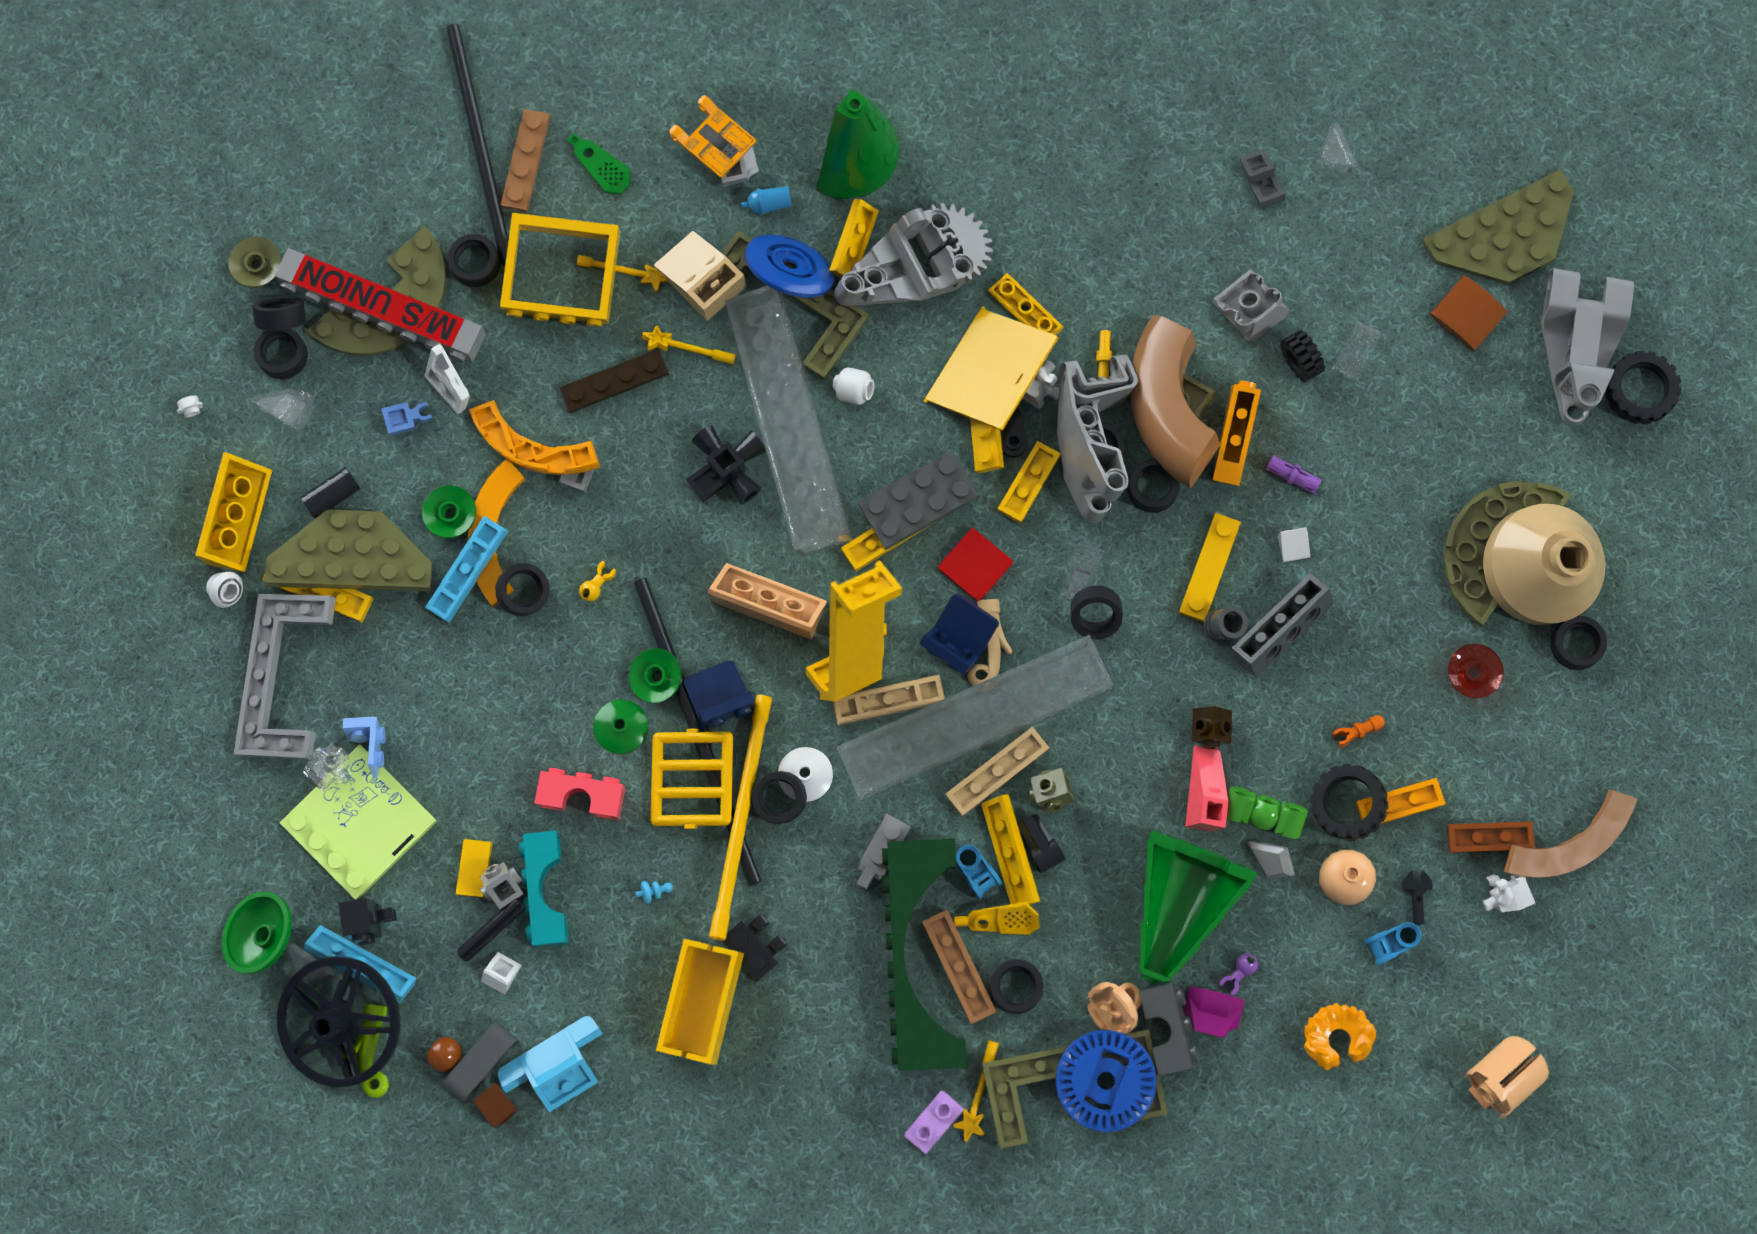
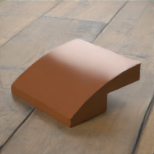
[1430,276,1508,351]

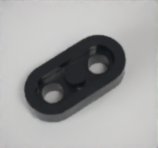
[1000,407,1027,458]

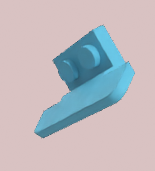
[498,1016,602,1112]

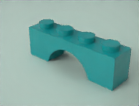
[519,830,569,948]

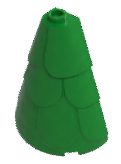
[816,89,899,199]
[1138,830,1257,984]

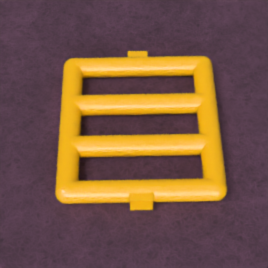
[651,729,733,829]

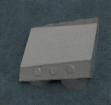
[1212,269,1289,343]

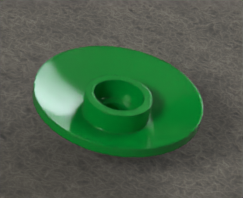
[422,485,476,538]
[629,648,682,703]
[593,700,648,754]

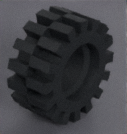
[1280,330,1325,382]

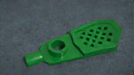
[567,133,630,194]

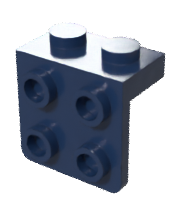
[919,593,999,675]
[683,660,755,729]

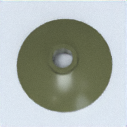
[228,237,282,288]

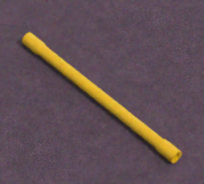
[709,695,772,941]

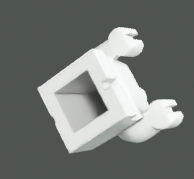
[1022,360,1059,409]
[1482,874,1535,912]

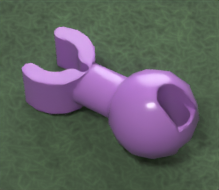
[1219,953,1258,995]

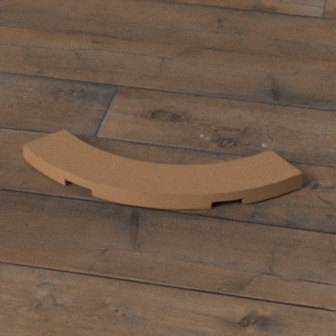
[1504,790,1637,877]

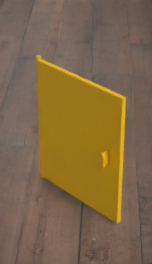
[923,306,1058,430]

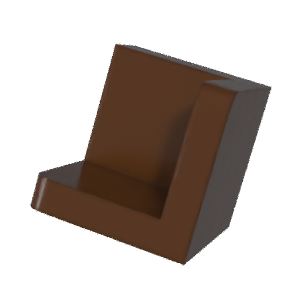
[473,1084,520,1129]

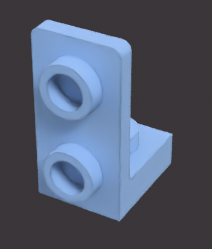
[343,716,386,778]

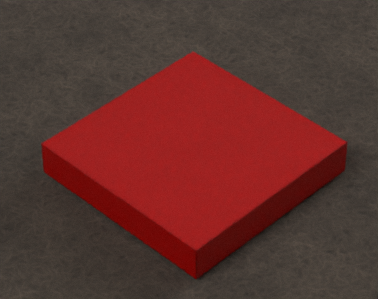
[937,527,1014,603]

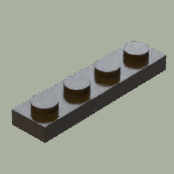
[559,349,669,413]

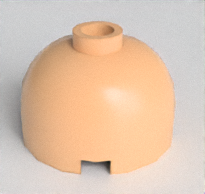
[1319,850,1376,905]

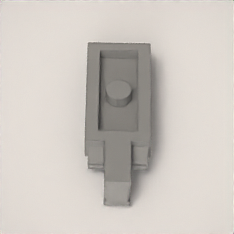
[857,813,911,891]

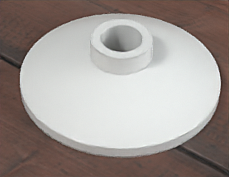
[778,747,833,802]

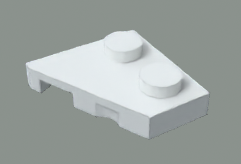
[424,344,470,415]

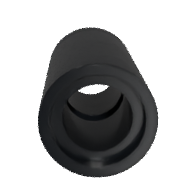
[300,467,361,519]

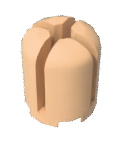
[1464,1036,1549,1119]

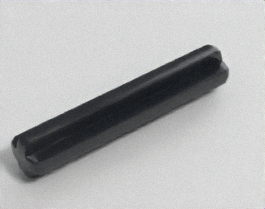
[457,898,525,962]

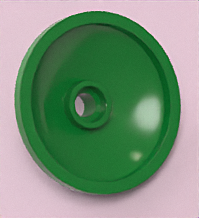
[222,891,292,975]

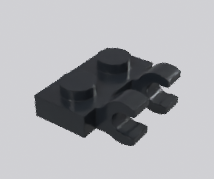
[721,914,788,982]

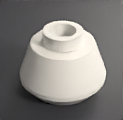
[206,572,243,608]

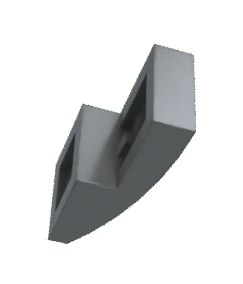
[1240,149,1285,209]

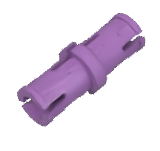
[1265,454,1322,495]

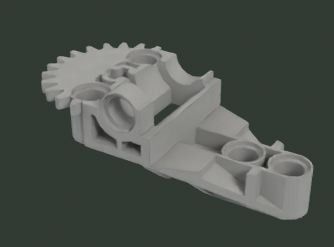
[834,203,993,306]

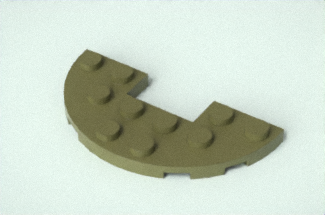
[307,226,447,356]
[1443,481,1571,627]

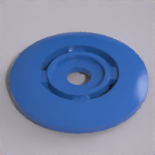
[745,234,834,298]
[1056,1030,1156,1132]

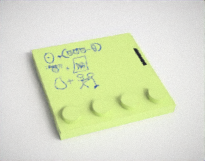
[280,744,437,900]

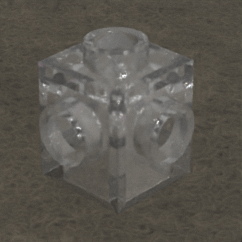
[303,743,351,792]

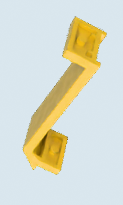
[806,561,902,702]

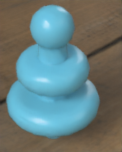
[635,881,673,904]

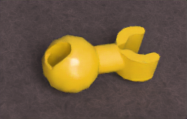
[579,561,616,602]

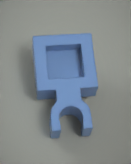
[381,402,432,437]

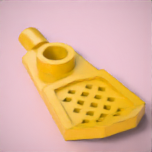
[954,902,1039,935]

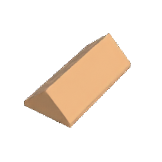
[708,563,827,640]

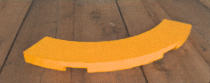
[469,400,601,475]
[468,459,525,608]

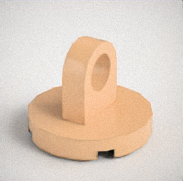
[1087,982,1142,1035]

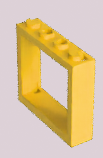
[500,213,620,327]

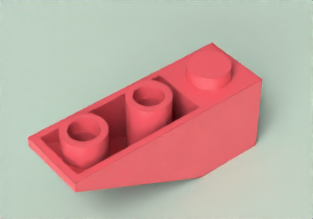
[1185,745,1228,832]

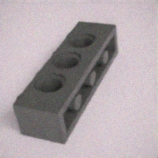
[1232,573,1334,678]

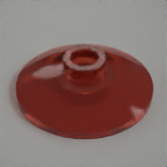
[1448,644,1504,698]

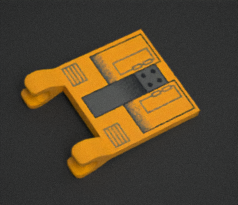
[669,95,757,179]

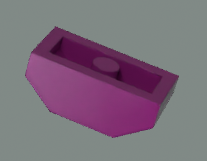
[1183,986,1245,1038]

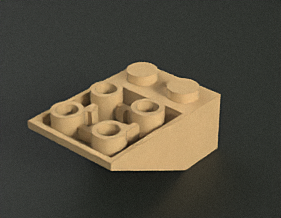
[653,231,747,321]

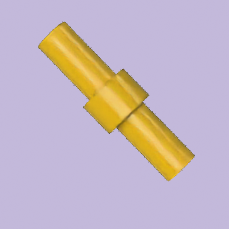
[1096,330,1112,379]

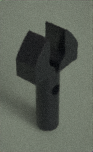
[1402,871,1432,925]

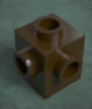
[1191,706,1232,749]

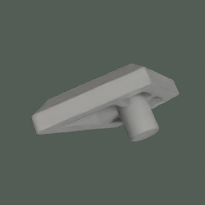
[1247,840,1295,880]

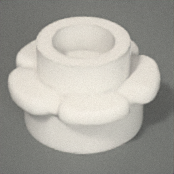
[177,396,203,418]

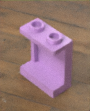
[904,1091,964,1155]

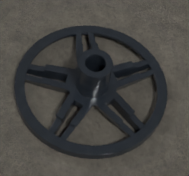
[277,956,401,1087]

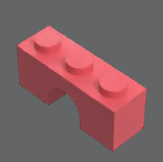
[534,768,625,820]

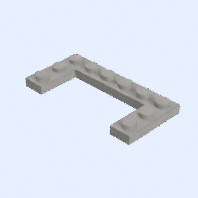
[234,594,336,760]

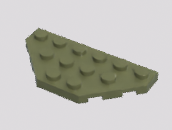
[1421,169,1574,285]
[264,510,433,592]

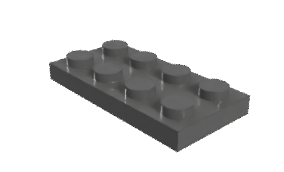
[858,450,979,550]

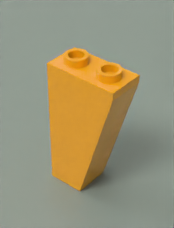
[1211,380,1261,486]

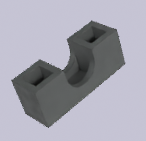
[1139,984,1199,1076]

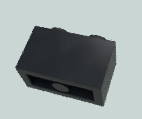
[338,898,397,945]

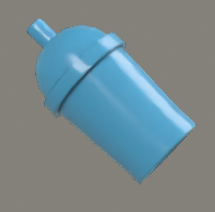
[741,186,792,215]

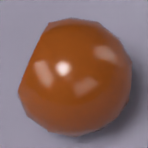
[426,1036,463,1073]

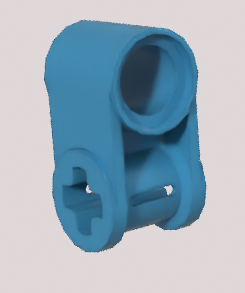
[956,845,1002,900]
[1363,922,1422,966]

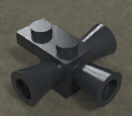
[686,425,767,505]

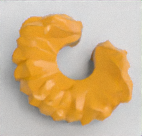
[1304,1003,1376,1070]

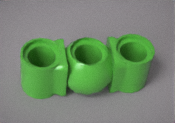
[1227,787,1308,839]

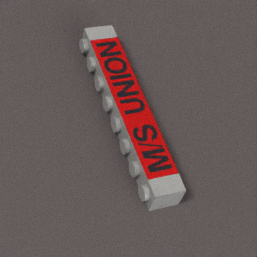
[274,248,486,363]

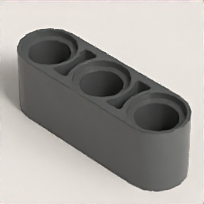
[442,1022,518,1104]

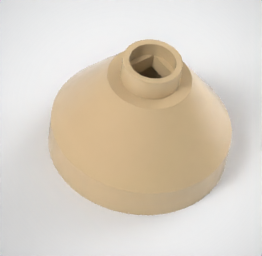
[1483,504,1605,625]

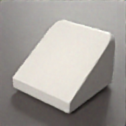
[1278,527,1310,562]
[481,952,522,995]

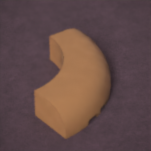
[1130,315,1220,489]

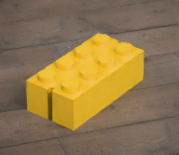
[656,939,744,1065]

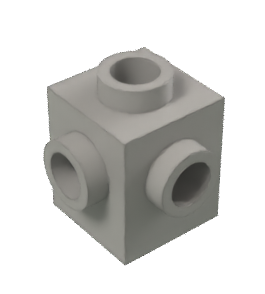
[480,862,523,910]

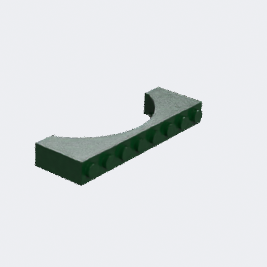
[882,838,967,1071]

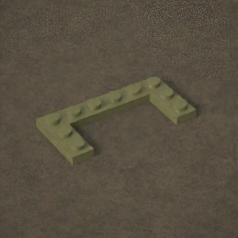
[722,230,870,381]
[982,1029,1168,1149]

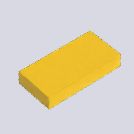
[456,839,492,898]

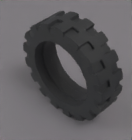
[1605,351,1682,424]
[1311,764,1389,841]

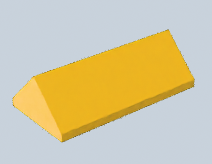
[195,452,272,572]

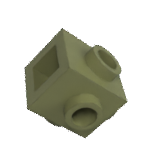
[1029,768,1075,812]

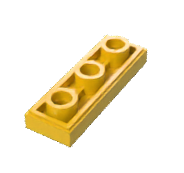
[988,273,1063,335]

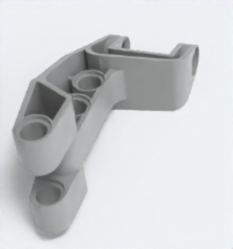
[1541,268,1634,426]
[1057,355,1138,523]

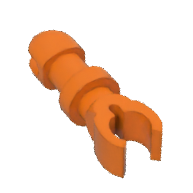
[1332,715,1385,748]

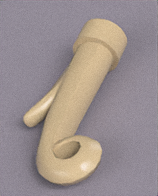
[968,599,1012,688]

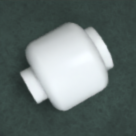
[833,367,874,405]

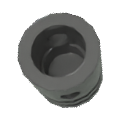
[1204,606,1248,642]

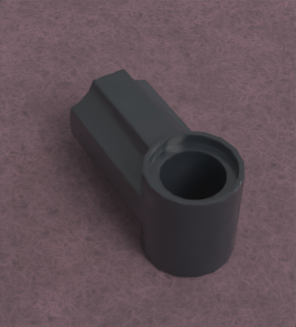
[1017,813,1065,873]

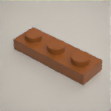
[1446,821,1535,853]

